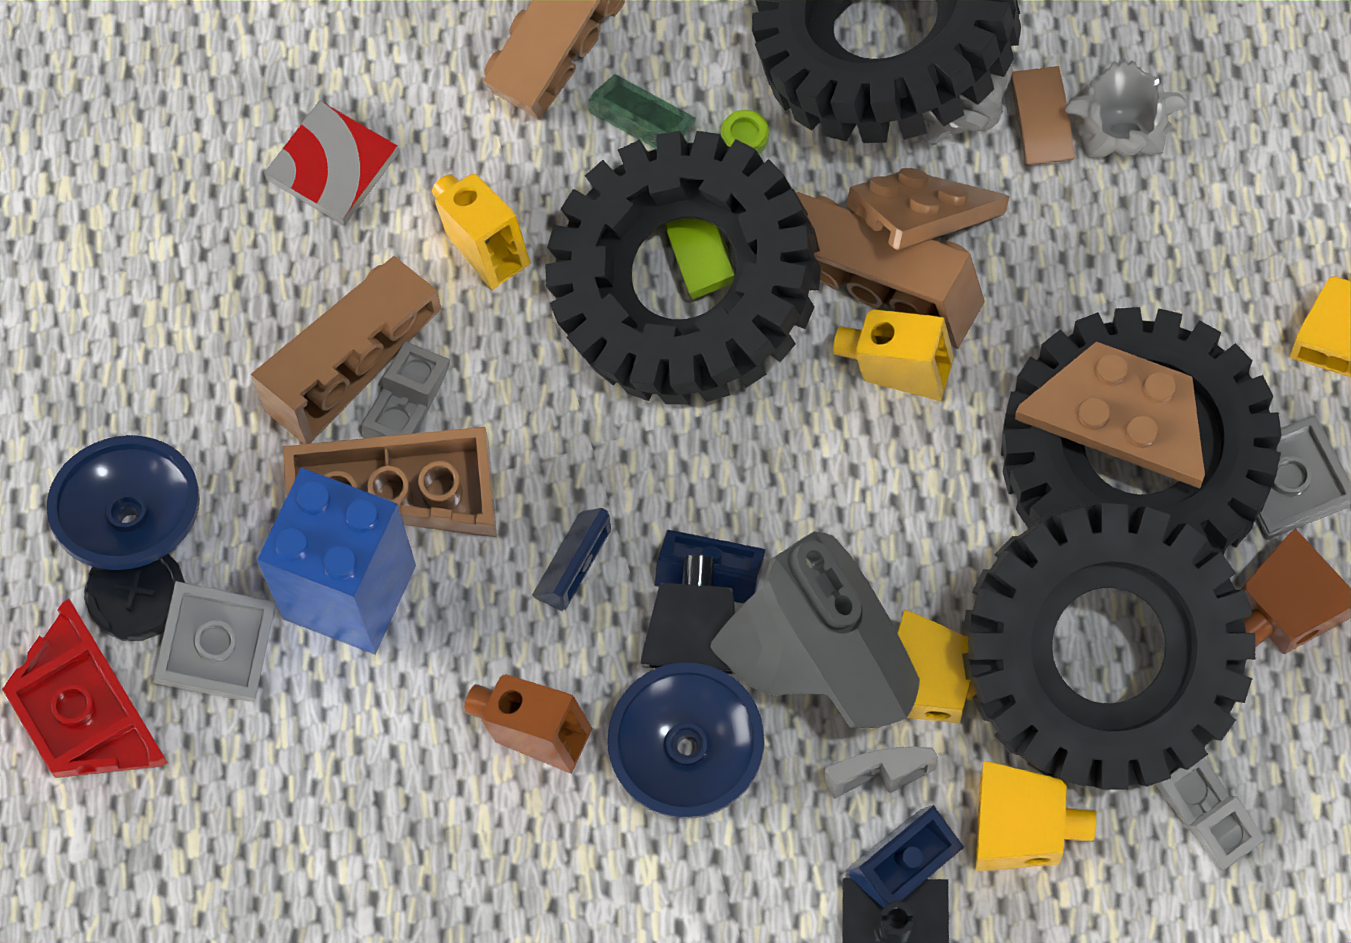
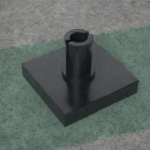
[842,878,949,943]

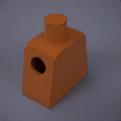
[1241,528,1351,654]
[464,674,593,774]

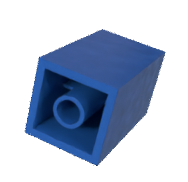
[257,467,416,655]

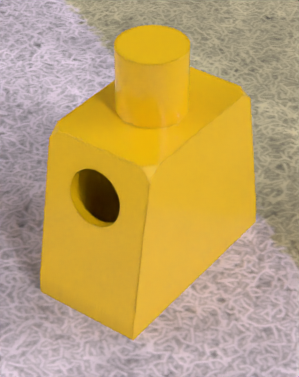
[432,174,531,291]
[1289,275,1351,377]
[833,309,954,402]
[897,610,976,724]
[975,761,1096,871]

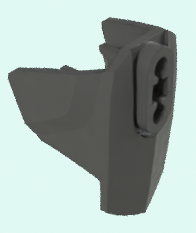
[711,531,920,729]

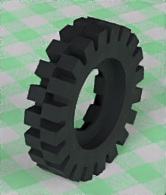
[752,0,1021,143]
[545,131,821,405]
[1001,307,1282,556]
[962,503,1255,790]

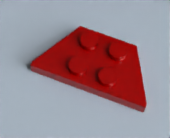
[2,599,168,778]

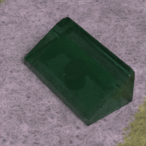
[588,74,696,149]

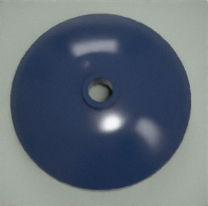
[47,435,200,570]
[607,662,765,819]

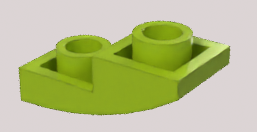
[665,218,735,300]

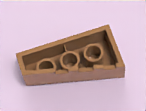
[483,0,625,120]
[797,192,985,349]
[250,256,442,444]
[283,427,497,537]

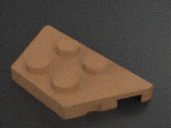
[846,168,1010,250]
[1015,341,1205,488]

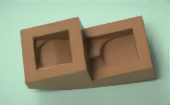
[1011,66,1075,166]

